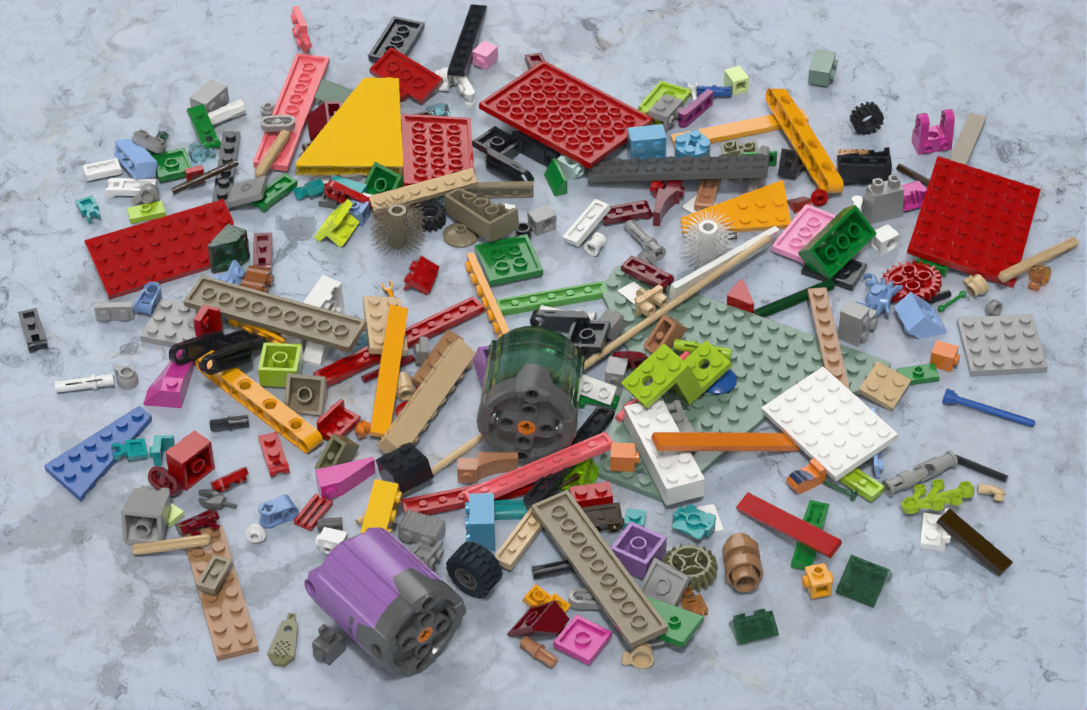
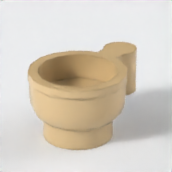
[963,274,989,297]
[621,642,654,669]

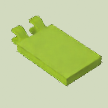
[638,80,692,125]

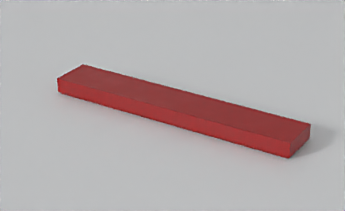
[736,492,842,559]

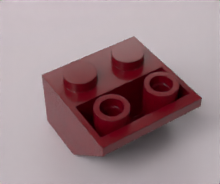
[307,101,342,141]

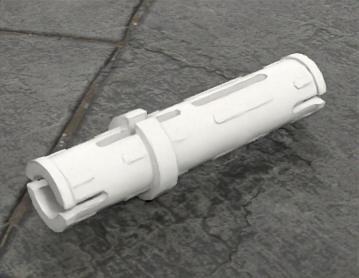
[55,373,115,393]

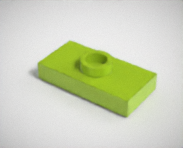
[127,201,166,224]

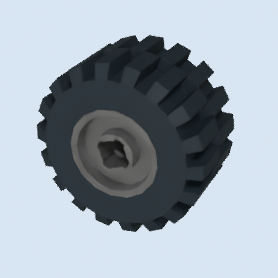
[446,541,503,598]

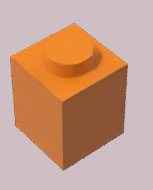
[930,340,961,372]
[610,443,639,472]

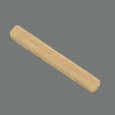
[254,129,290,178]
[132,534,212,555]

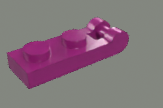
[678,89,713,128]

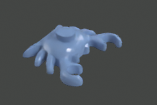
[855,273,903,316]

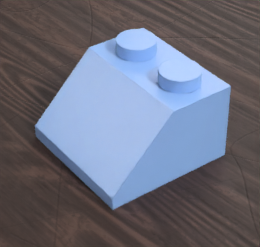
[894,292,947,339]

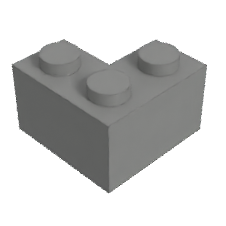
[838,300,878,347]

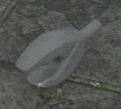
[198,489,237,510]

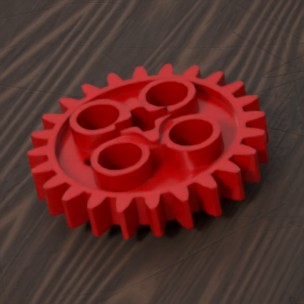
[881,260,942,302]

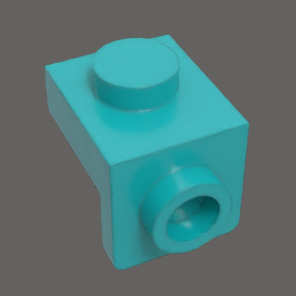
[149,435,175,466]

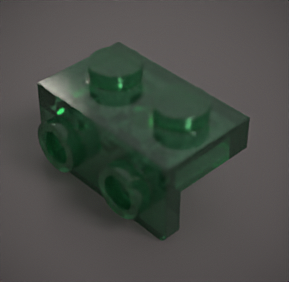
[729,608,779,646]

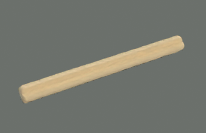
[998,237,1079,282]

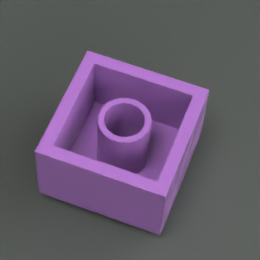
[611,522,667,579]

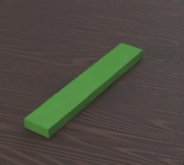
[495,281,607,316]

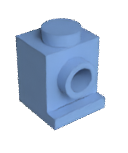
[348,200,370,227]

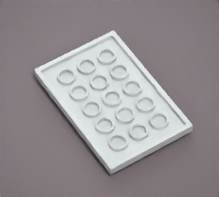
[761,367,898,481]

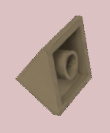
[284,373,328,416]

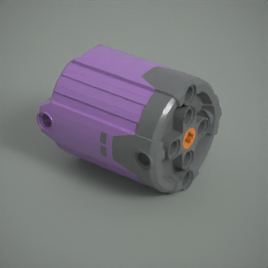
[304,527,466,675]

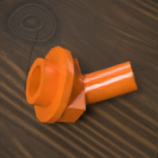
[355,419,370,439]

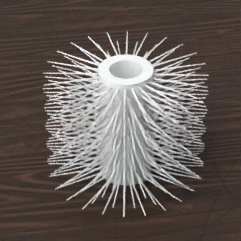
[680,208,736,269]

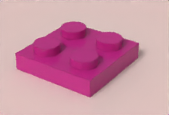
[553,614,612,665]

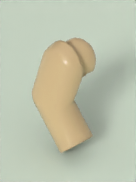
[977,484,1006,502]

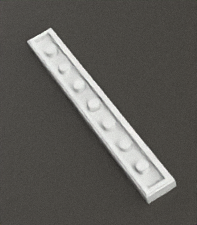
[668,226,779,301]

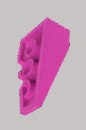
[143,350,197,408]

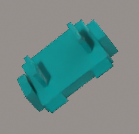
[672,504,716,541]

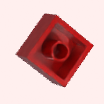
[165,430,215,491]

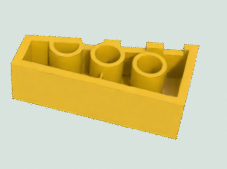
[360,479,402,534]

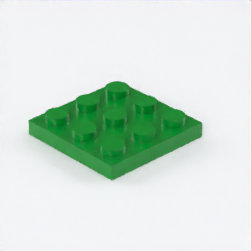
[474,234,543,286]

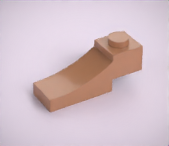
[457,452,519,483]

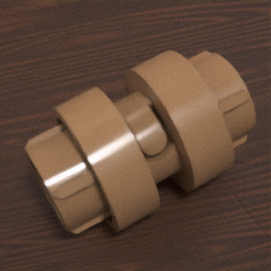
[722,533,763,592]

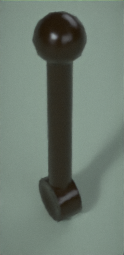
[555,473,580,492]

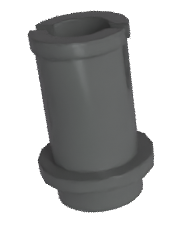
[317,517,343,531]

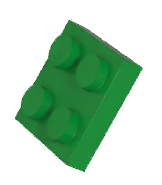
[151,148,192,183]

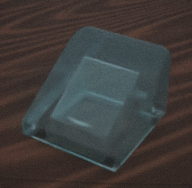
[426,103,451,117]

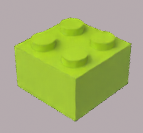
[258,343,304,387]

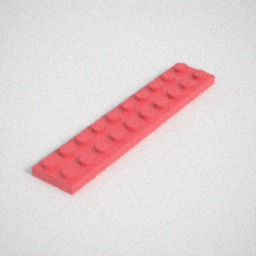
[253,54,330,171]

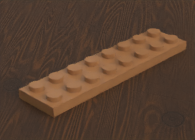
[182,525,259,661]

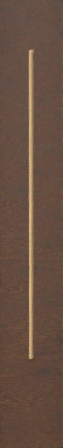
[355,235,771,526]

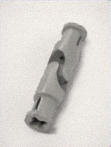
[882,450,958,497]

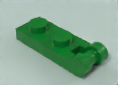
[186,104,221,153]
[250,173,298,212]

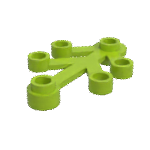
[900,479,974,514]

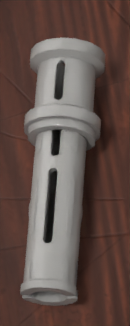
[624,220,666,261]

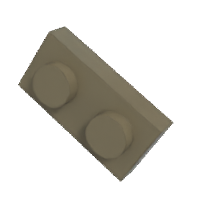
[196,555,233,595]

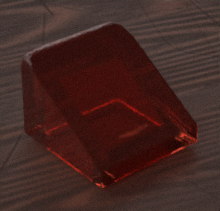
[787,196,811,213]

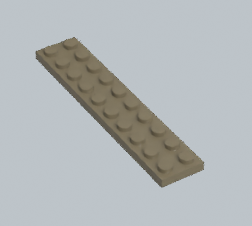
[183,275,367,353]
[531,490,668,649]

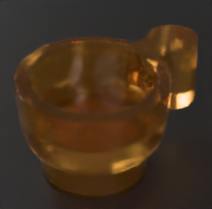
[1028,265,1051,291]

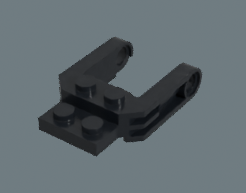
[472,126,561,182]
[518,310,611,364]
[168,329,266,375]

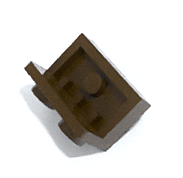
[581,502,625,533]

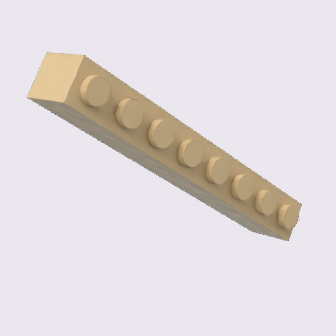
[376,338,475,453]

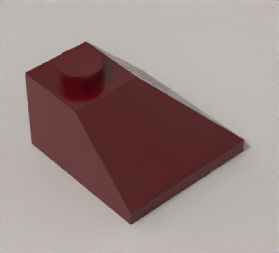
[507,600,570,637]

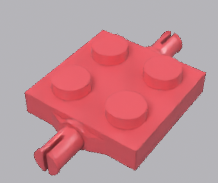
[290,6,312,53]

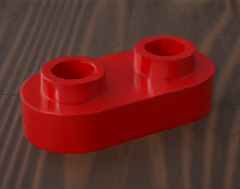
[210,466,249,492]

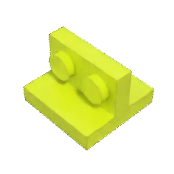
[314,199,359,247]

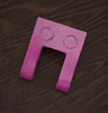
[911,109,955,155]

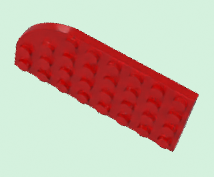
[84,199,234,300]

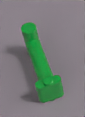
[577,395,619,412]

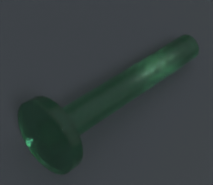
[823,480,858,501]

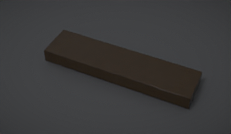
[936,509,1013,576]

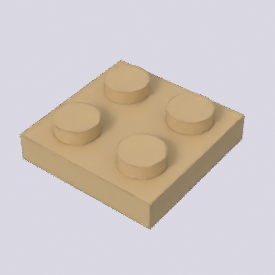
[858,361,911,412]

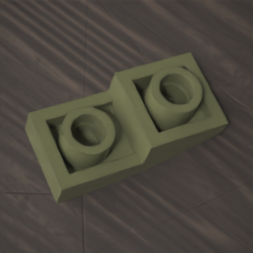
[721,139,759,156]

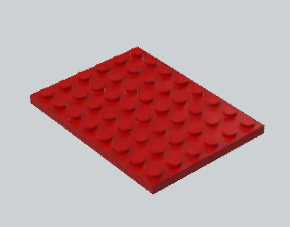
[479,60,653,169]
[906,156,1041,288]

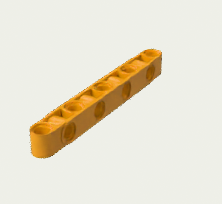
[765,88,844,193]
[195,350,323,453]

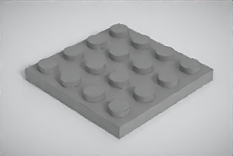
[957,314,1048,377]

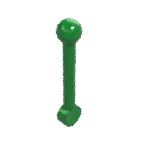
[938,291,966,312]

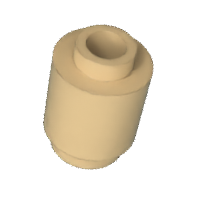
[396,372,415,401]

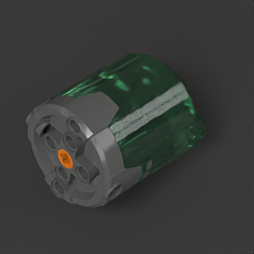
[476,326,585,465]

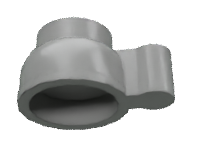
[132,183,160,205]
[114,365,139,390]

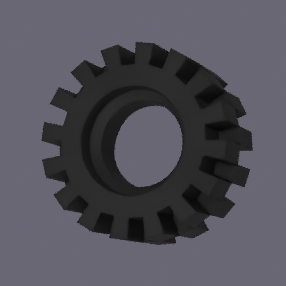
[850,102,884,135]
[413,200,446,233]

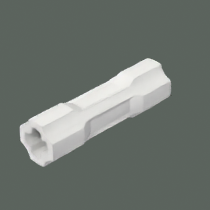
[208,99,246,126]

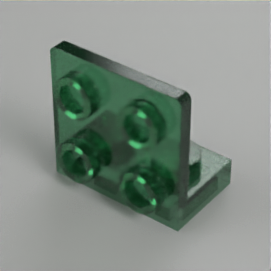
[836,554,893,608]

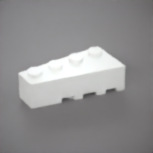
[281,275,344,353]

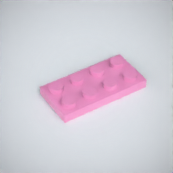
[771,204,836,264]

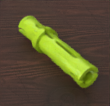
[673,338,732,361]

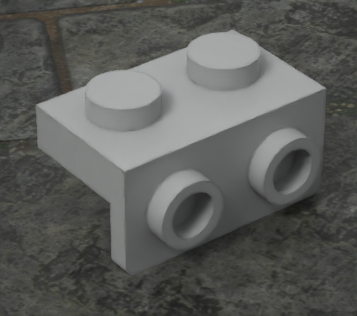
[648,94,683,131]
[411,540,444,570]

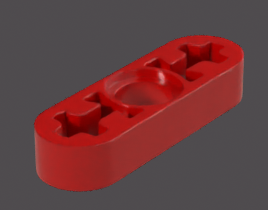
[323,180,372,211]

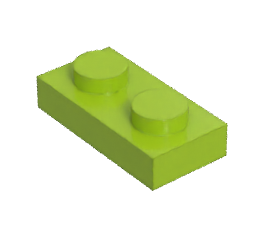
[840,468,885,502]

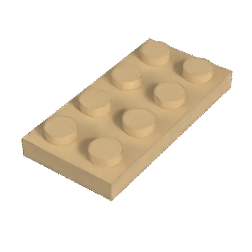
[362,296,408,356]

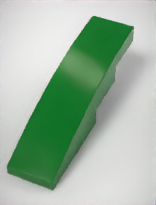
[791,500,830,570]

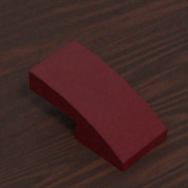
[612,351,648,370]

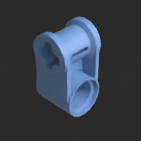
[134,282,162,317]
[258,495,299,529]

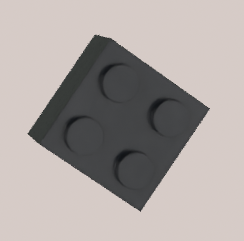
[376,442,434,494]

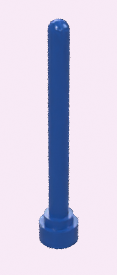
[942,388,1035,427]

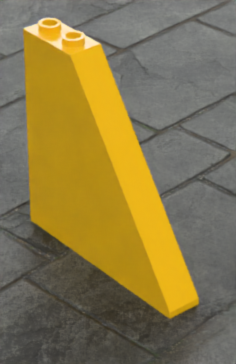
[295,77,403,176]

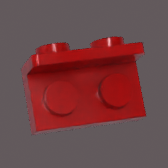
[193,304,224,337]

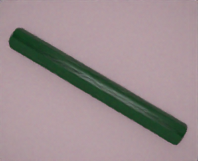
[754,279,835,318]

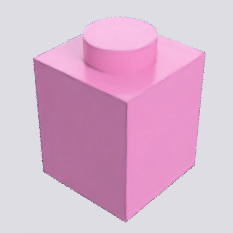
[472,41,498,70]

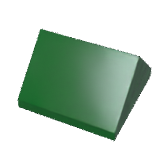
[364,162,404,195]

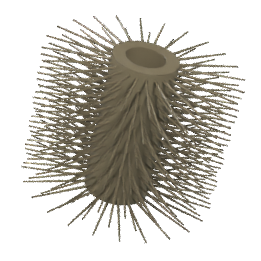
[370,196,425,258]

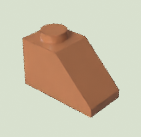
[643,314,688,354]

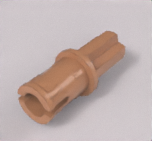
[519,636,558,668]

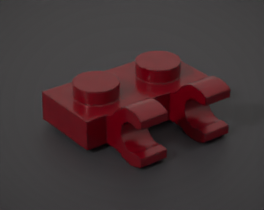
[175,509,220,536]

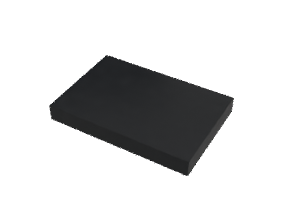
[801,259,867,291]

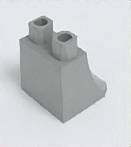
[861,174,904,225]
[121,485,171,545]

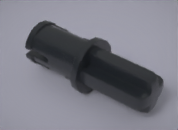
[209,415,249,431]

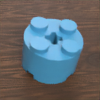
[674,130,710,158]

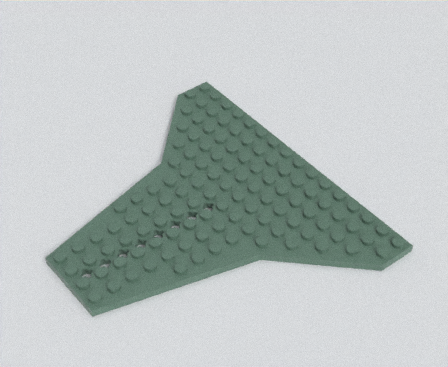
[596,266,891,504]

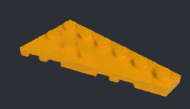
[680,180,791,237]

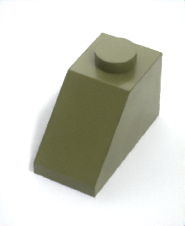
[315,434,360,470]

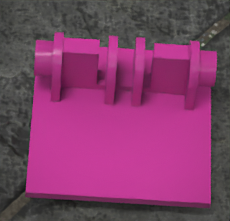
[901,181,927,212]

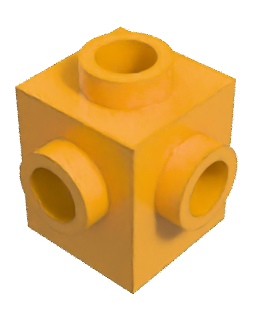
[802,563,833,599]

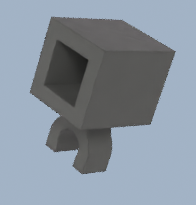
[312,624,346,666]

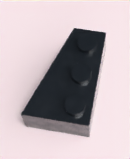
[836,147,892,185]

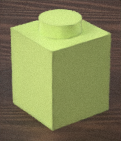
[724,66,749,95]

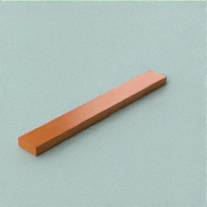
[651,432,800,451]

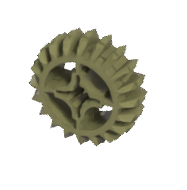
[663,543,718,594]

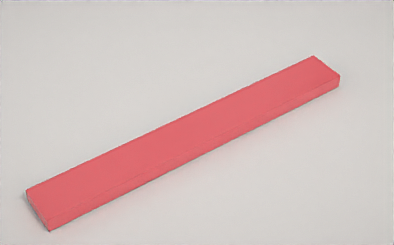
[462,432,614,502]

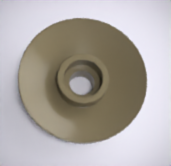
[443,222,479,248]

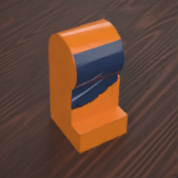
[786,458,826,494]

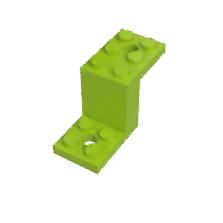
[621,340,733,409]

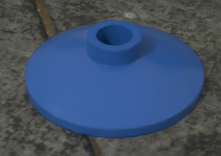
[704,367,737,394]

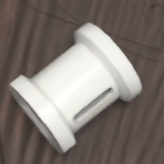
[584,232,607,256]

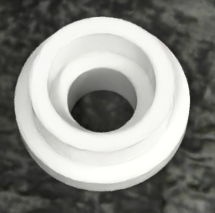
[245,524,266,544]

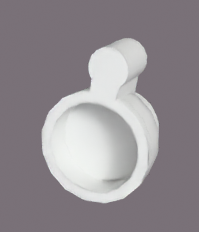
[435,67,453,92]

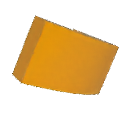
[522,584,570,612]

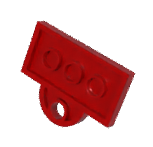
[369,47,443,105]

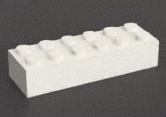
[624,397,705,505]

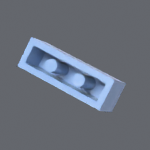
[114,138,158,180]

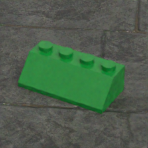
[798,205,877,279]

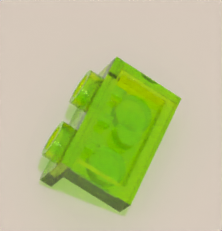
[561,458,599,492]

